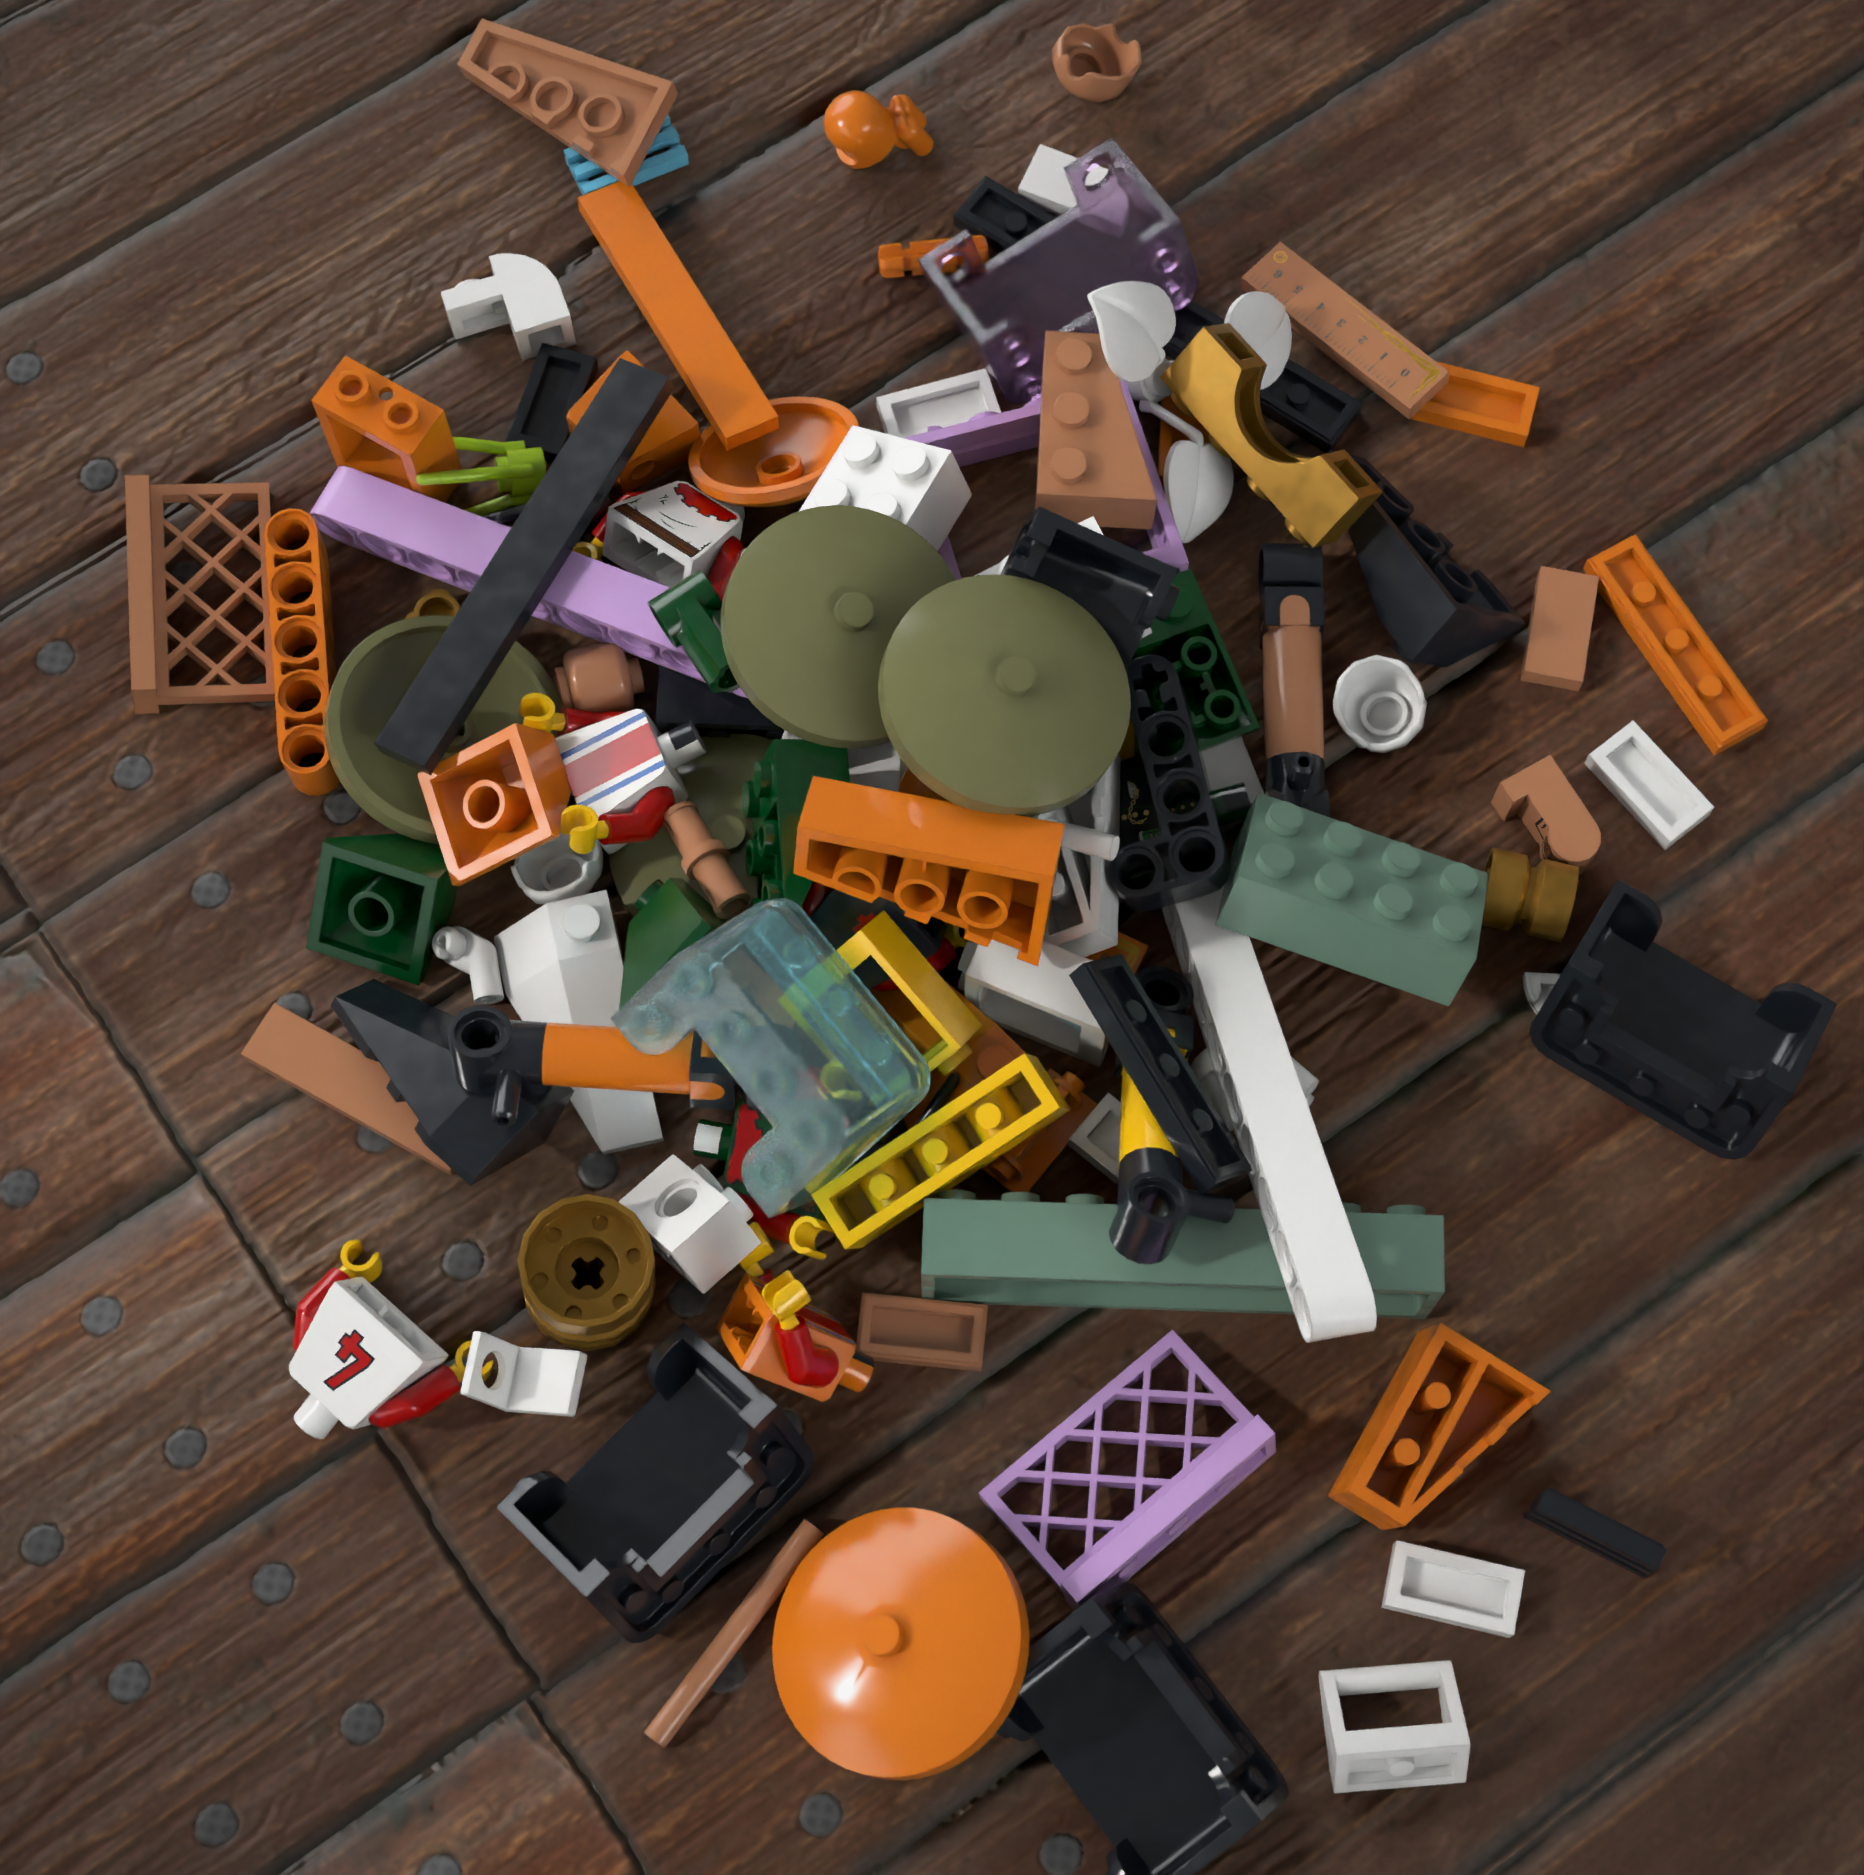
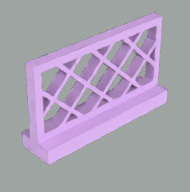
[979,1329,1276,1611]

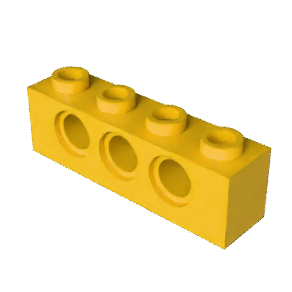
[811,1053,1071,1249]

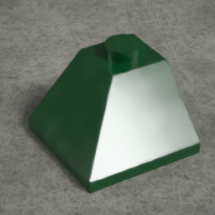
[306,833,458,985]
[618,878,736,1021]

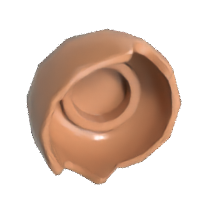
[1052,23,1142,103]

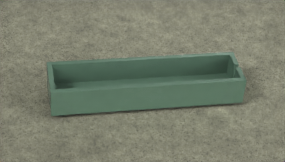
[921,1190,1445,1319]

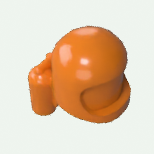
[823,90,934,169]

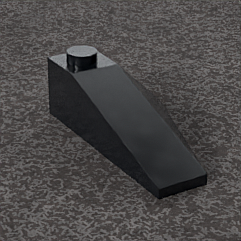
[1328,450,1525,667]
[330,979,574,1186]

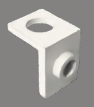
[461,1331,587,1417]

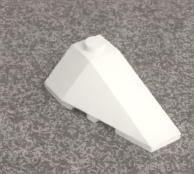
[494,890,664,1155]

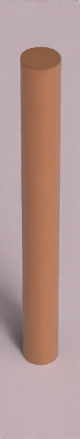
[644,1519,824,1749]

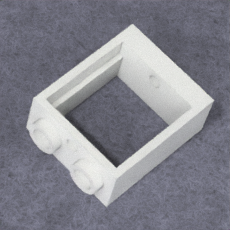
[958,940,1110,1067]

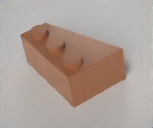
[1035,331,1157,530]

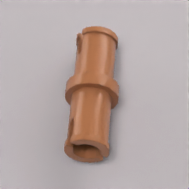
[662,801,752,919]

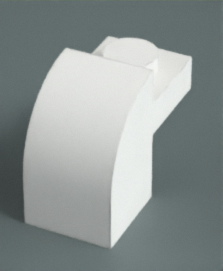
[441,253,576,361]

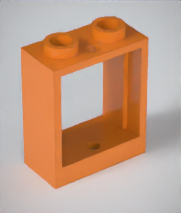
[311,355,462,503]

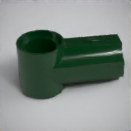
[647,570,740,694]

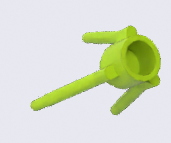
[416,437,546,516]

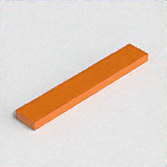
[577,181,779,451]

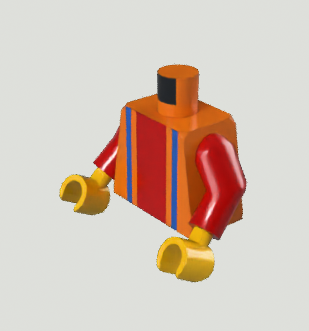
[716,1222,874,1402]

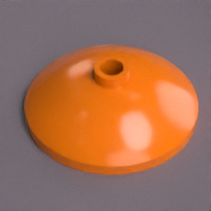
[688,397,859,507]

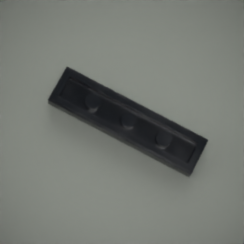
[1069,954,1253,1195]

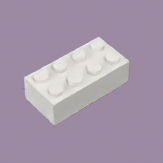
[799,425,972,552]

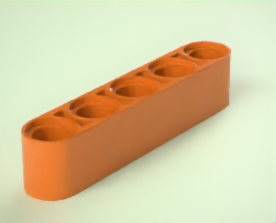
[264,508,340,796]

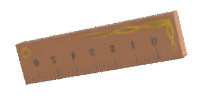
[1241,242,1449,419]

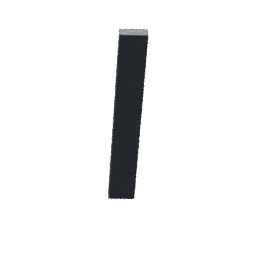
[954,175,1362,453]
[374,358,674,775]

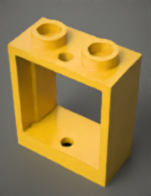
[777,910,982,1117]

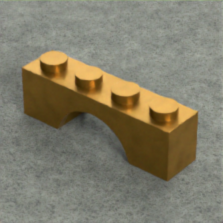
[1160,323,1383,548]

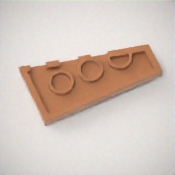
[457,19,678,188]

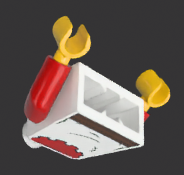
[572,481,745,601]

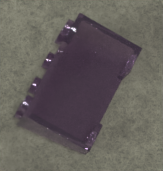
[918,137,1199,404]

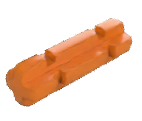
[878,235,989,278]

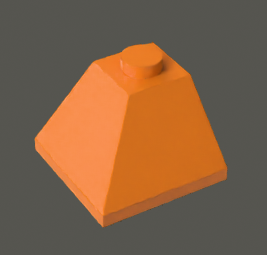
[417,723,572,886]

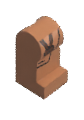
[1491,755,1601,875]

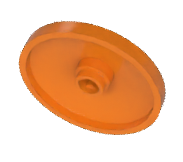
[772,1508,1030,1780]

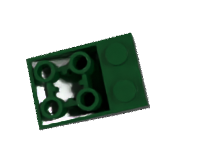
[1130,569,1260,762]
[741,739,850,955]

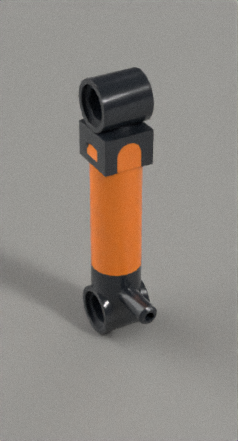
[448,1005,801,1127]

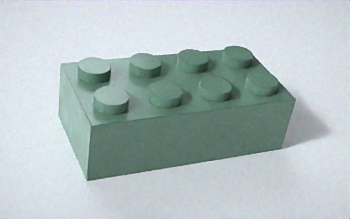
[1215,792,1489,1006]

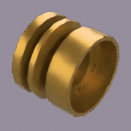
[518,1194,656,1351]

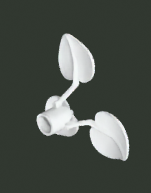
[1087,281,1292,543]

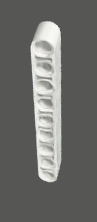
[1162,869,1377,1342]

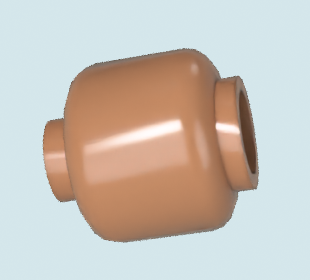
[554,643,645,712]

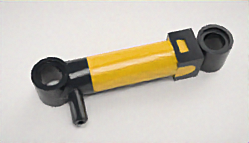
[1109,966,1235,1265]

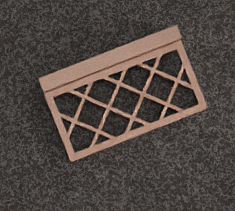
[125,475,275,714]

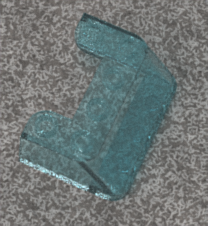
[610,898,931,1219]

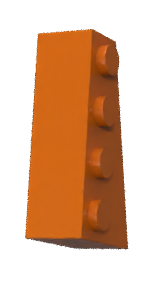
[793,776,1065,966]

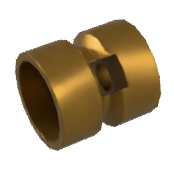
[1482,848,1579,943]

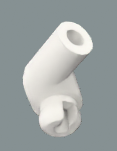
[432,926,504,1005]

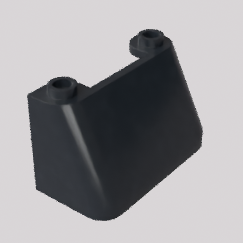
[1001,506,1180,795]
[1529,879,1837,1160]
[497,1322,815,1643]
[996,1581,1289,1875]

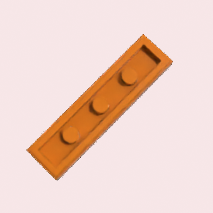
[1583,534,1768,756]

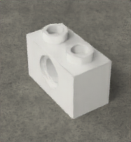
[619,1154,761,1294]

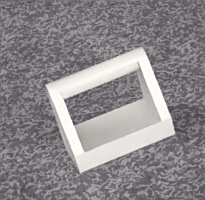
[1319,1660,1471,1793]

